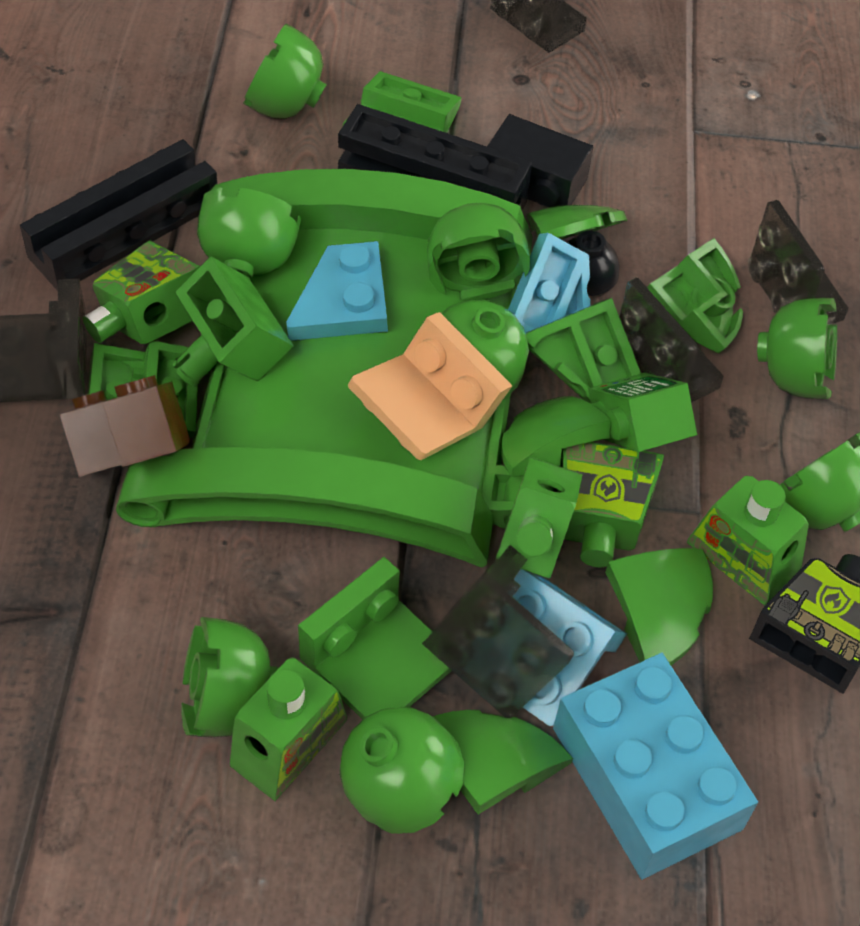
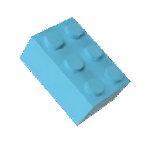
[553,652,758,880]

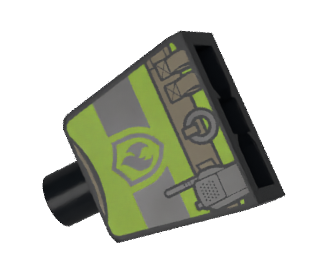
[749,554,860,694]

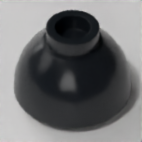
[566,230,620,296]

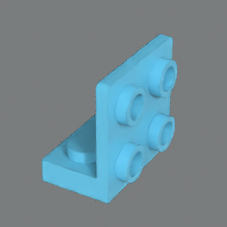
[462,569,627,726]

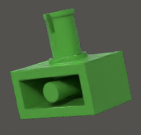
[172,256,294,386]

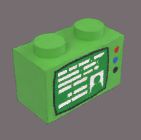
[588,373,697,452]

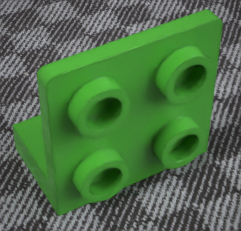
[298,557,459,720]

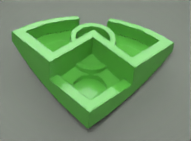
[526,205,627,240]
[640,238,743,353]
[501,396,611,477]
[605,548,713,665]
[433,710,573,815]

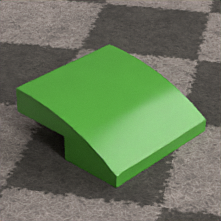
[343,71,462,133]
[87,341,198,438]

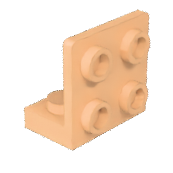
[348,312,513,460]

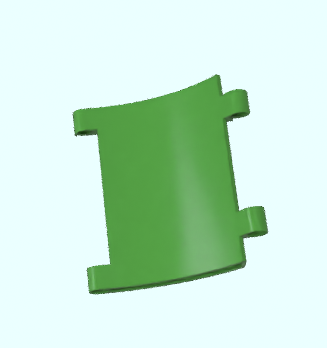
[116,169,554,568]

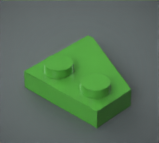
[525,298,641,403]

